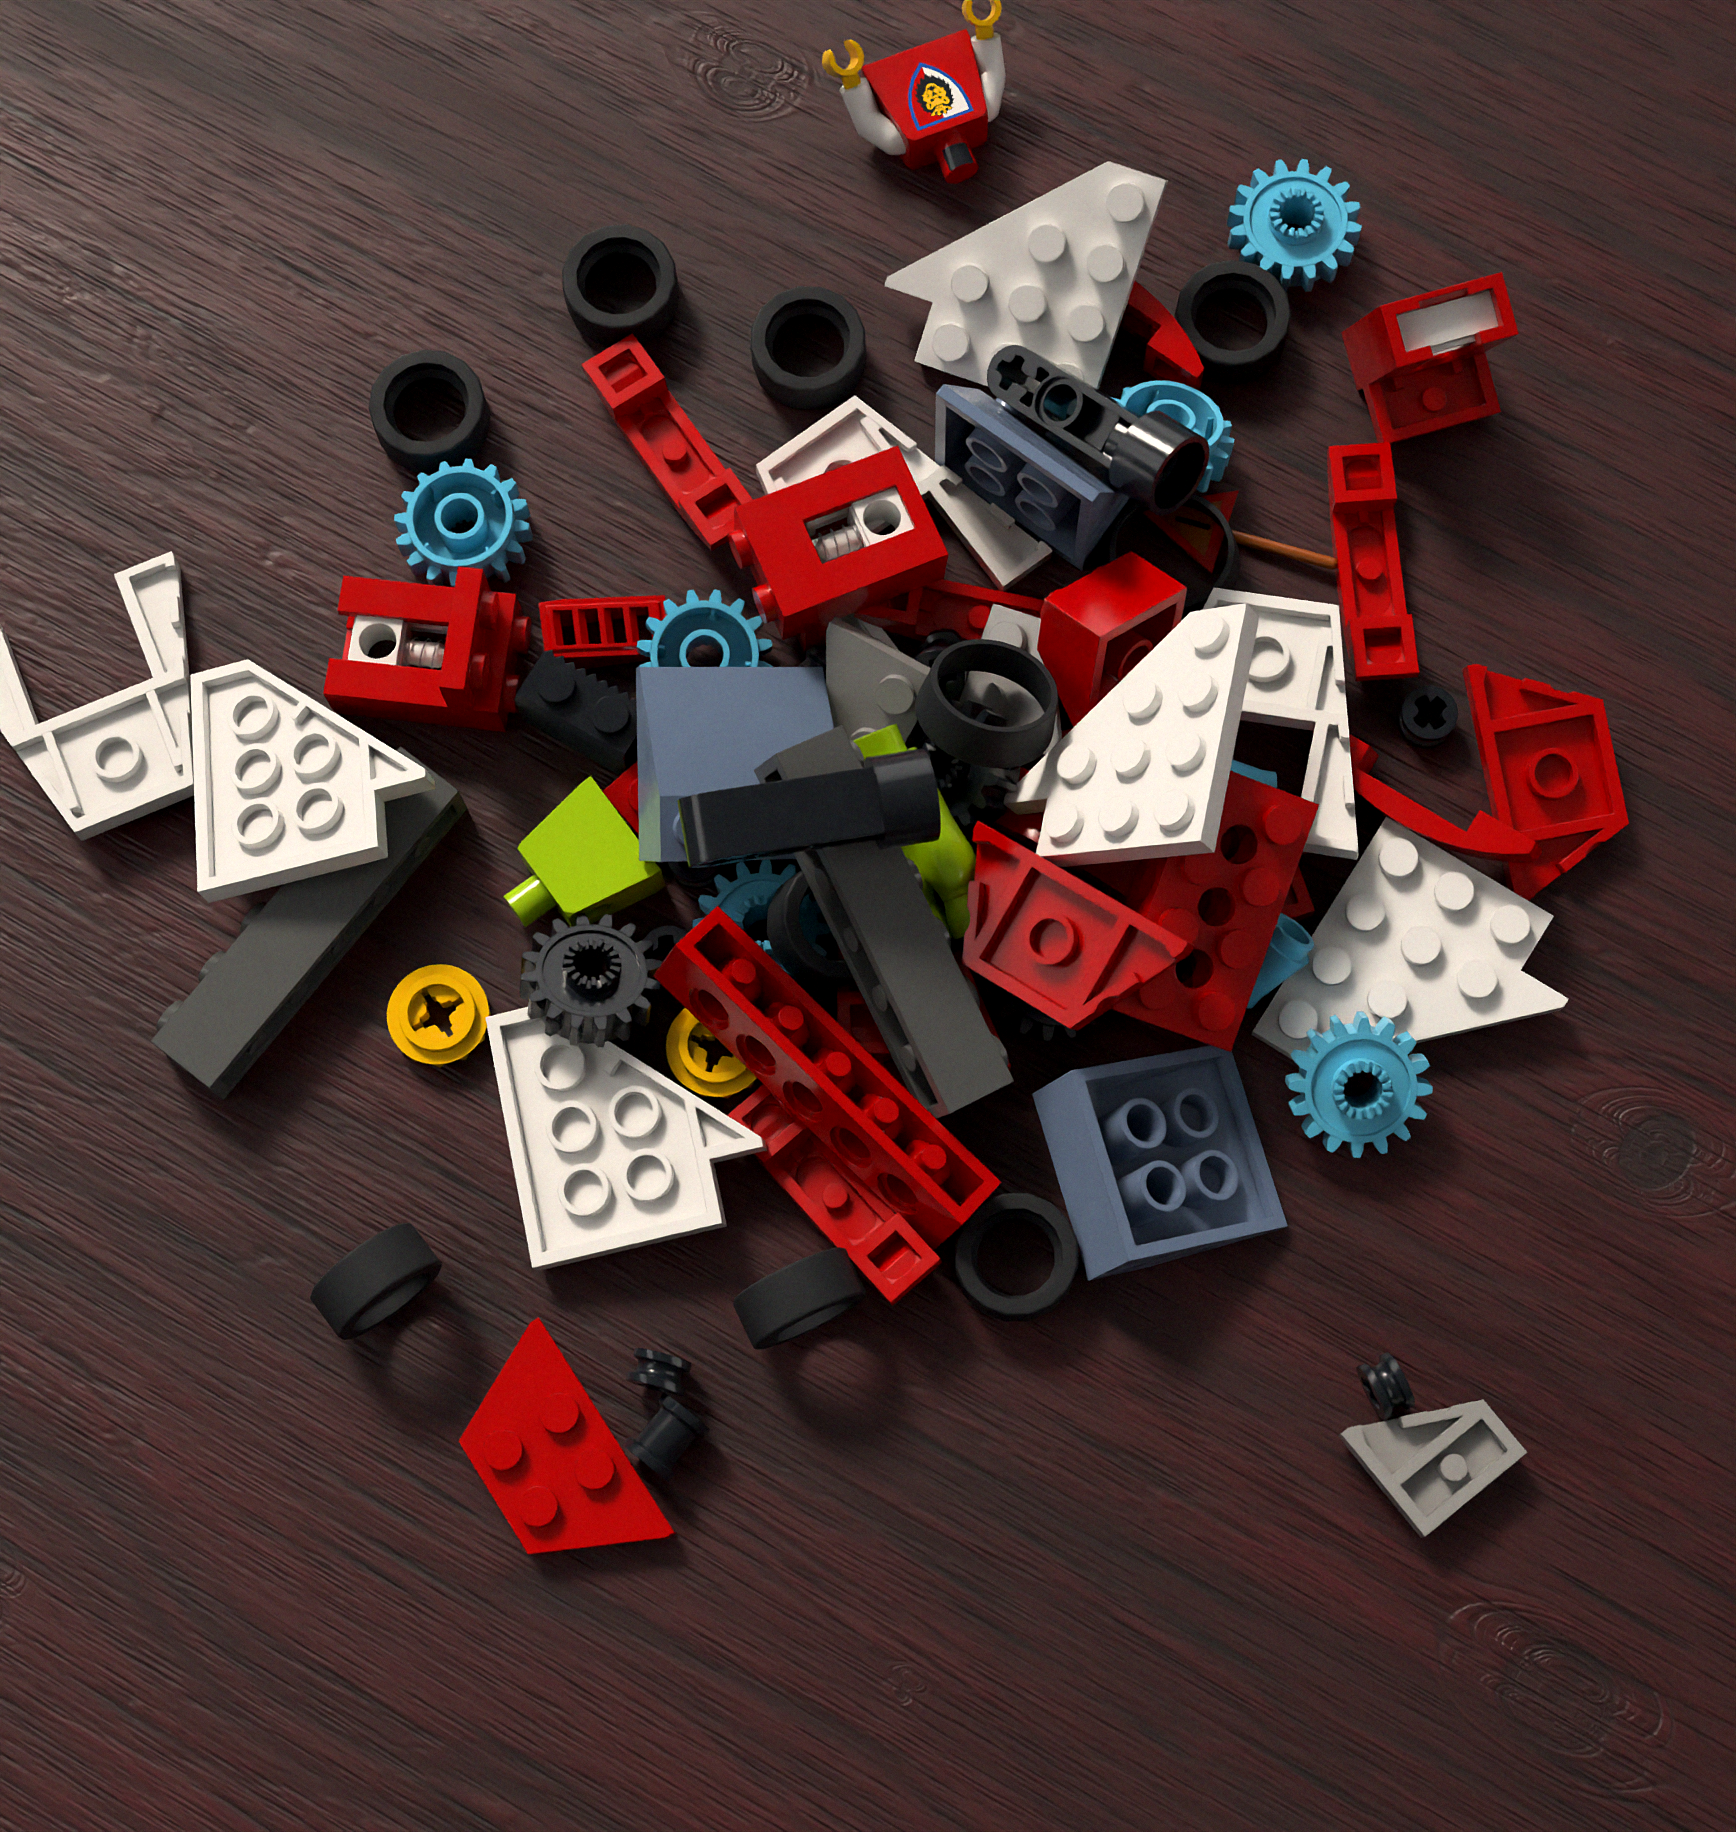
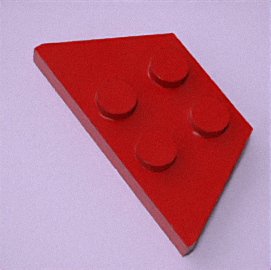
[1462,664,1629,901]
[962,821,1195,1031]
[458,1317,676,1556]

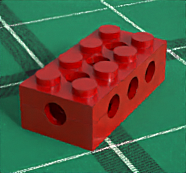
[1111,771,1319,1052]

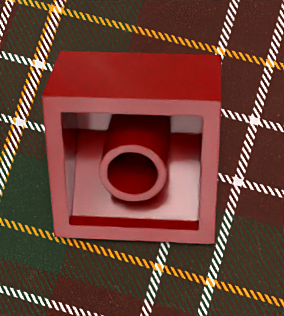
[1037,551,1187,727]

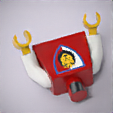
[822,0,1006,184]

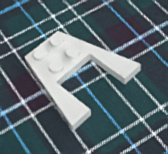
[756,395,1052,651]
[0,551,194,841]
[1202,588,1358,860]

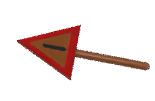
[1141,490,1337,576]

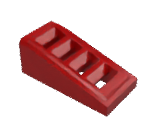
[539,595,666,670]

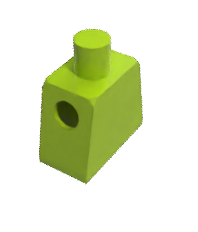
[503,776,666,927]

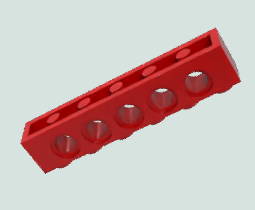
[653,906,1001,1250]

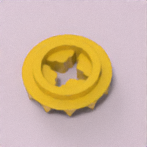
[387,964,491,1067]
[666,1008,757,1099]

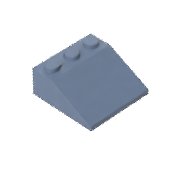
[935,384,1129,571]
[636,667,834,862]
[1032,1045,1287,1281]

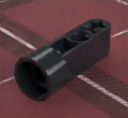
[987,345,1210,516]
[677,749,941,868]

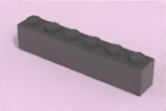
[754,725,1014,1119]
[151,746,467,1100]

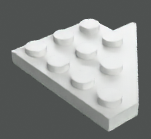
[884,161,1168,415]
[1003,603,1260,867]
[190,659,435,903]
[1252,816,1568,1060]
[485,1007,767,1271]

